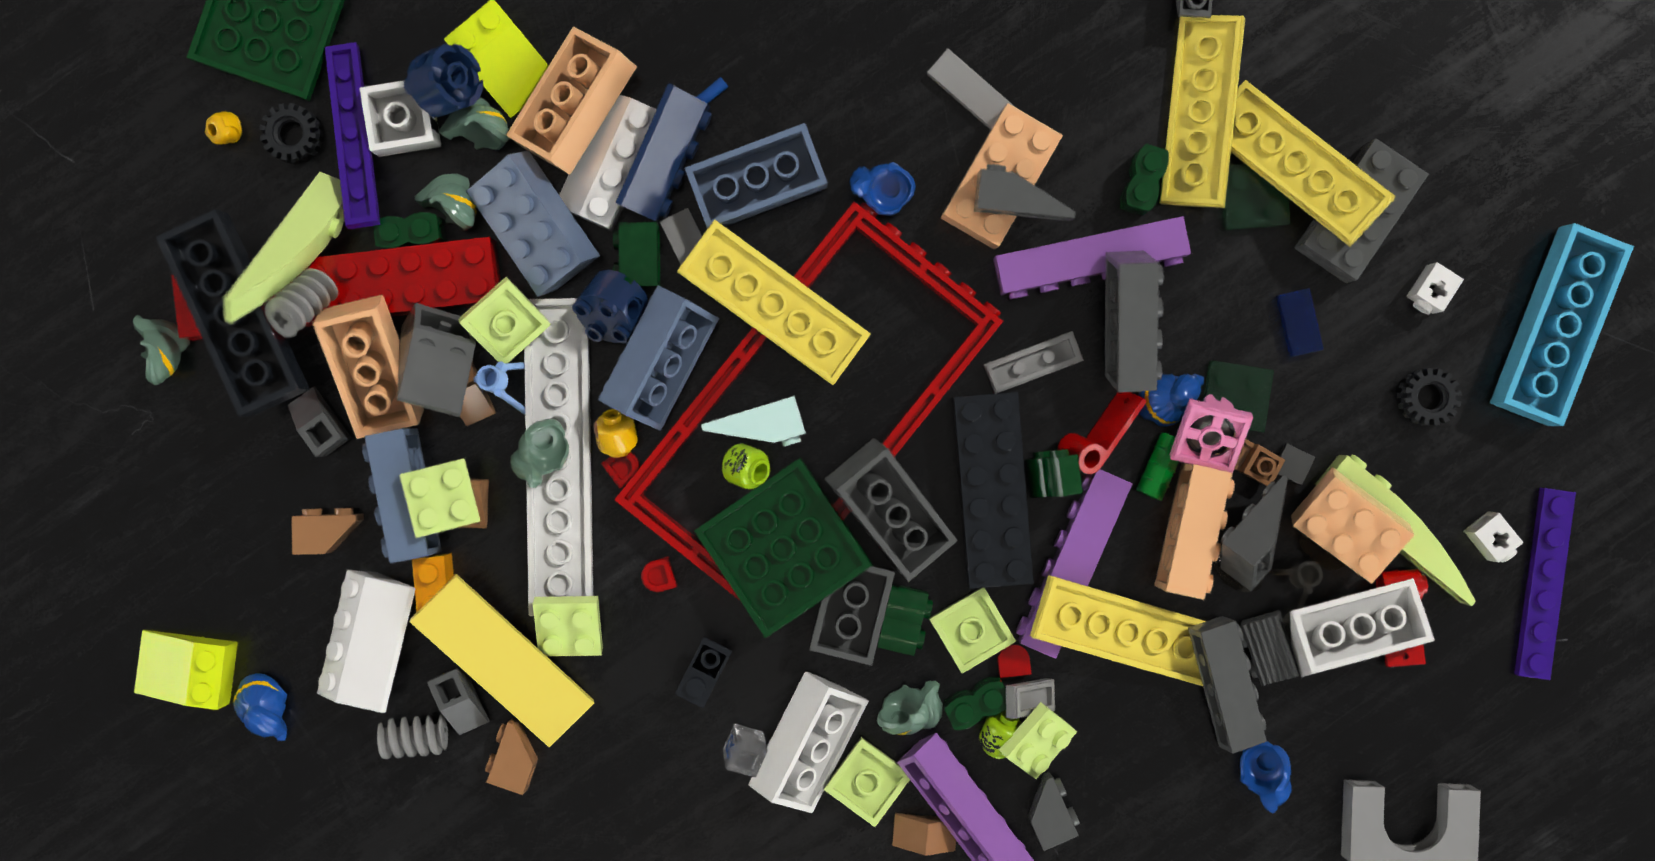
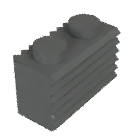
[1240,610,1299,686]

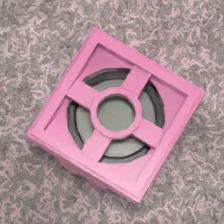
[1169,394,1253,473]

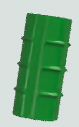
[1136,432,1179,501]

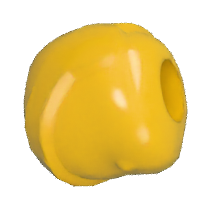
[205,111,242,145]

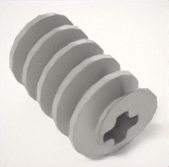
[265,269,338,337]
[377,714,448,759]

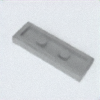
[927,49,1016,130]
[983,331,1084,394]

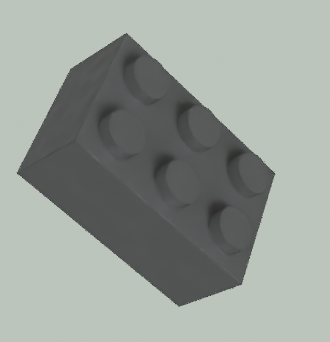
[810,564,895,666]

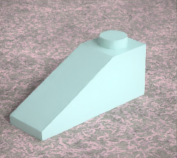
[701,396,806,447]

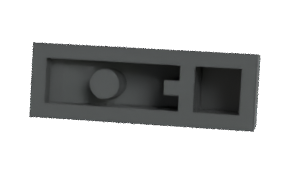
[974,164,1075,222]

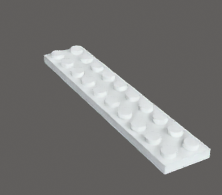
[524,298,593,616]

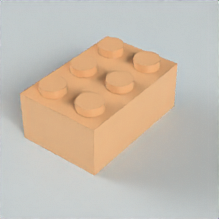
[1291,467,1414,584]

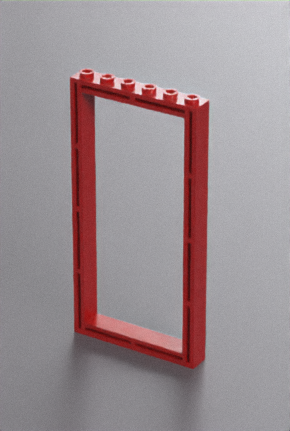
[614,201,1003,601]

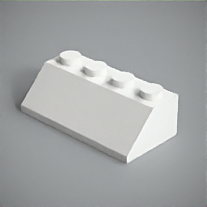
[559,95,657,232]
[317,570,416,713]
[1290,578,1435,677]
[748,671,869,813]

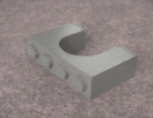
[1341,780,1481,861]

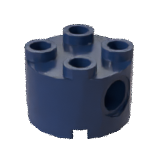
[404,44,483,118]
[572,270,648,343]

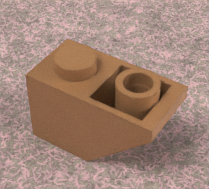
[291,508,364,555]
[485,717,538,795]

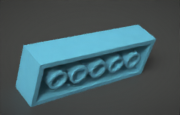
[1490,223,1634,426]

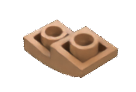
[1216,432,1286,486]

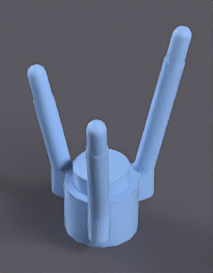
[473,361,525,415]

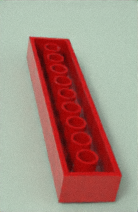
[171,237,501,340]

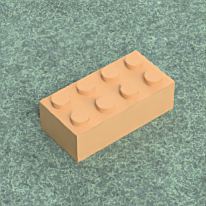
[506,27,637,175]
[941,103,1063,250]
[313,295,424,439]
[1154,463,1235,600]

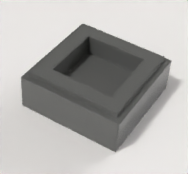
[1278,443,1315,486]

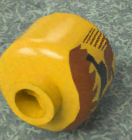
[593,409,638,458]

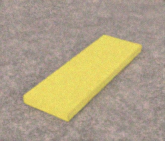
[1160,15,1245,208]
[1231,80,1395,247]
[677,219,871,385]
[410,574,594,747]
[1030,575,1206,686]

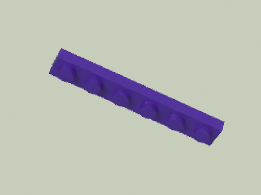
[325,42,380,230]
[1514,488,1576,680]

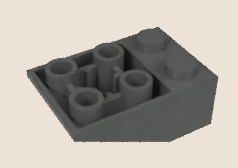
[397,303,476,417]
[1220,475,1288,591]

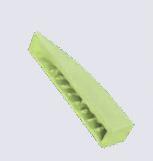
[224,172,345,323]
[1315,454,1476,606]

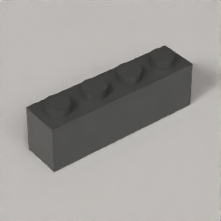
[1188,616,1267,754]

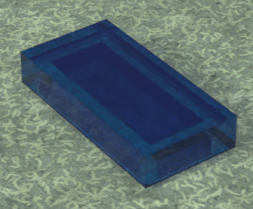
[1276,288,1324,357]

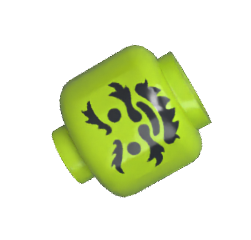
[722,443,770,490]
[979,710,1022,759]

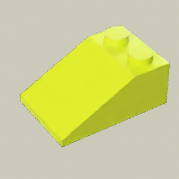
[444,0,549,119]
[134,630,238,710]

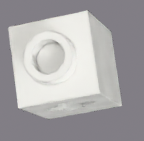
[1406,262,1464,315]
[1464,511,1523,563]

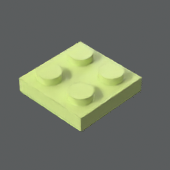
[458,277,551,363]
[399,458,480,538]
[929,588,1016,673]
[533,596,603,656]
[999,702,1077,779]
[824,737,910,827]

